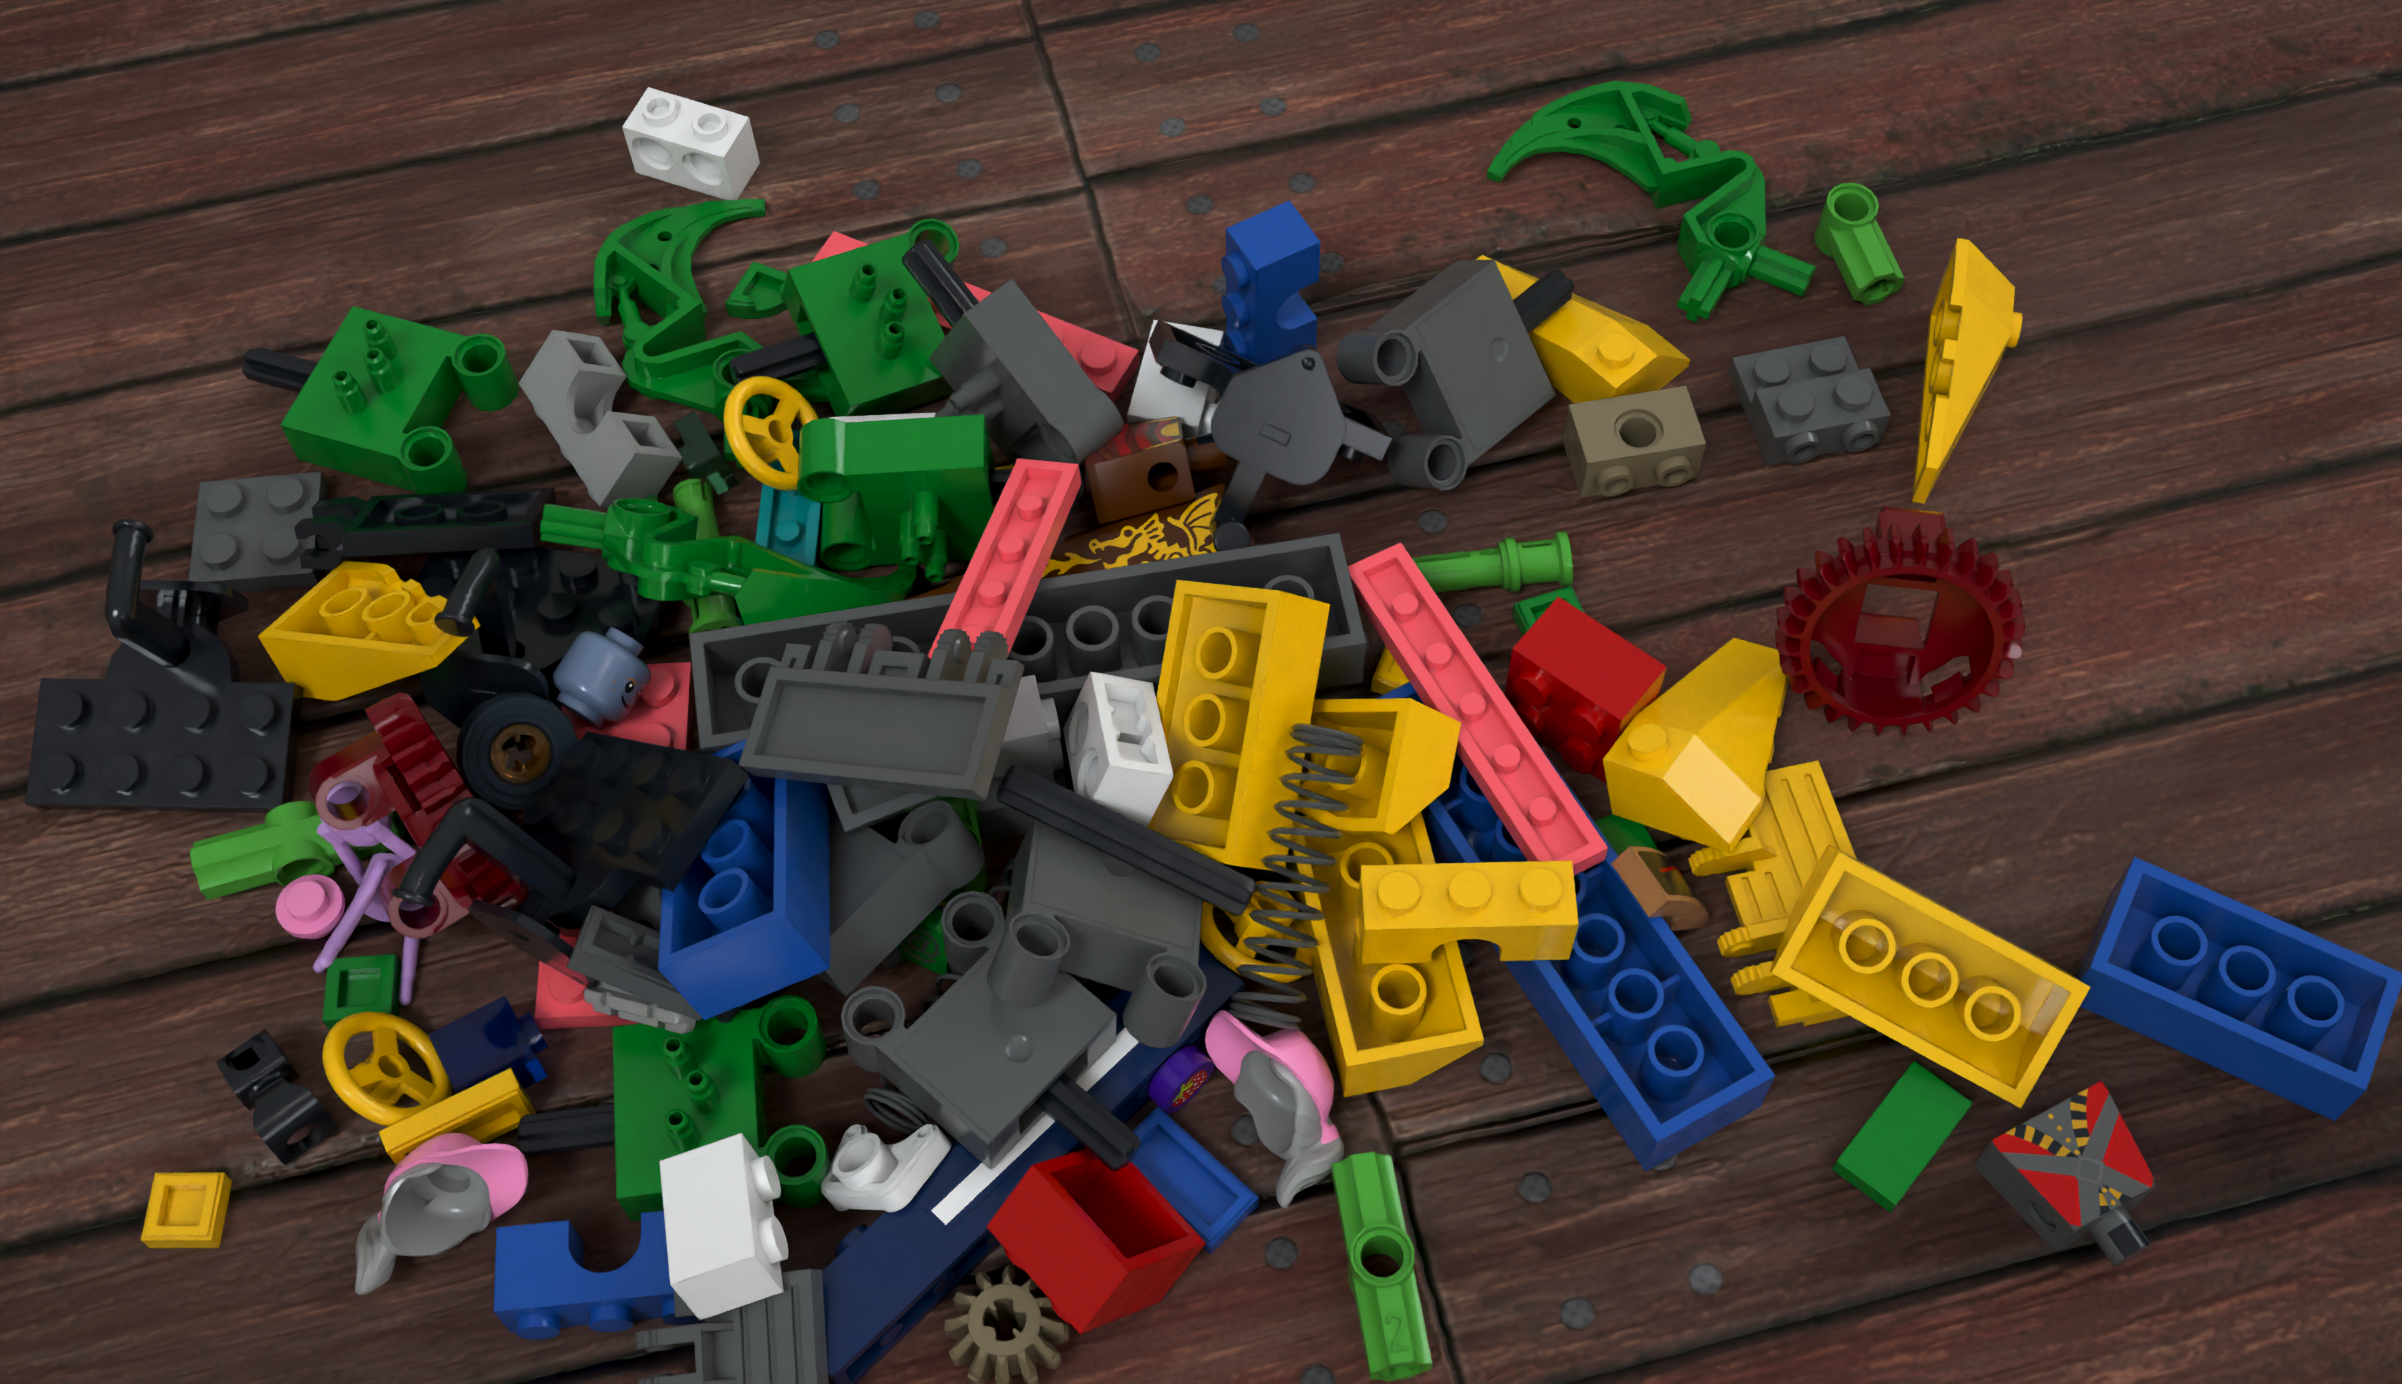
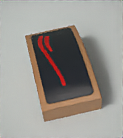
[1611,846,1710,931]

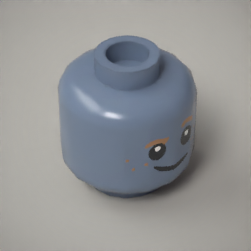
[552,627,651,727]

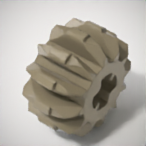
[944,1265,1070,1384]

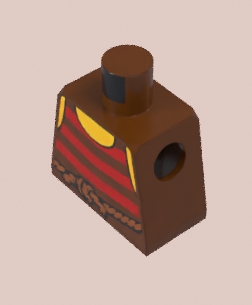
[1085,416,1228,524]

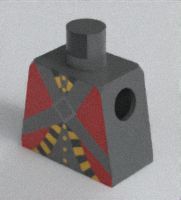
[1974,1081,2155,1268]

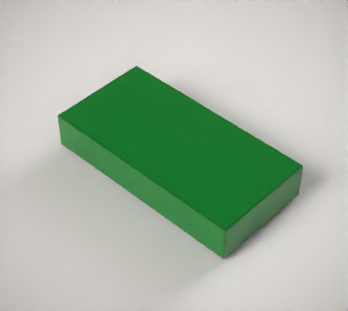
[1832,1061,1973,1213]

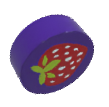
[1148,1045,1214,1114]

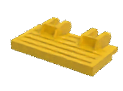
[1680,760,1857,1027]

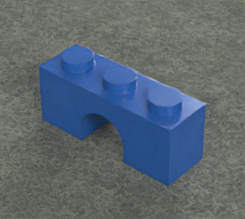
[1221,200,1320,364]
[494,1211,705,1340]

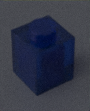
[428,996,549,1093]

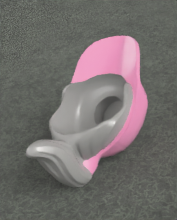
[1205,1010,1344,1208]
[355,1133,529,1295]

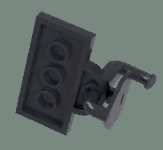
[1149,319,1392,552]
[25,519,304,813]
[415,547,673,753]
[391,731,750,988]

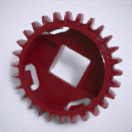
[1775,506,2025,737]
[308,692,529,938]

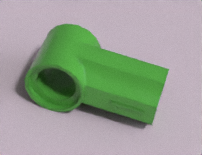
[1814,183,1905,306]

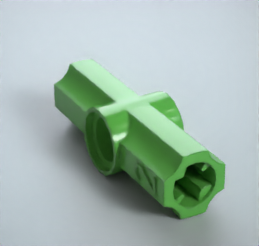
[190,801,407,900]
[1330,1151,1433,1382]

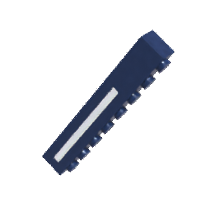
[822,944,1245,1384]

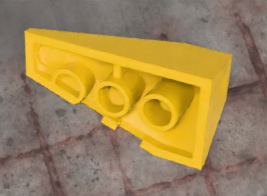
[1912,238,2022,504]
[1476,255,1690,403]
[258,561,480,701]
[1603,638,1789,854]
[1295,698,1461,835]

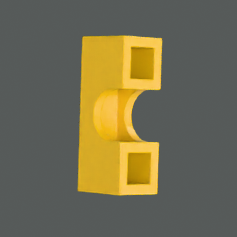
[1358,860,1579,964]

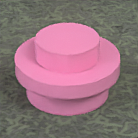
[275,874,345,939]

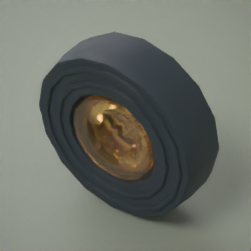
[456,692,578,810]

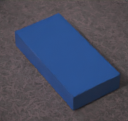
[1131,1106,1259,1255]

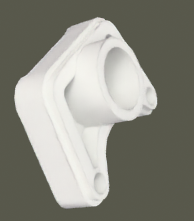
[821,1124,951,1213]

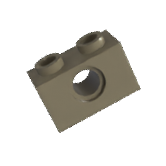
[1562,386,1706,498]

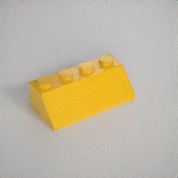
[1148,580,1330,871]
[1286,812,1484,1097]
[1770,844,2091,1108]

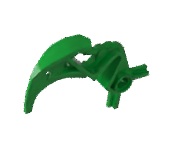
[1486,81,1817,322]
[594,199,829,468]
[540,495,916,625]

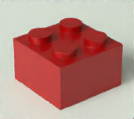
[1504,596,1667,784]
[986,1149,1206,1335]

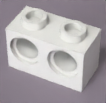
[622,87,760,200]
[1063,671,1174,827]

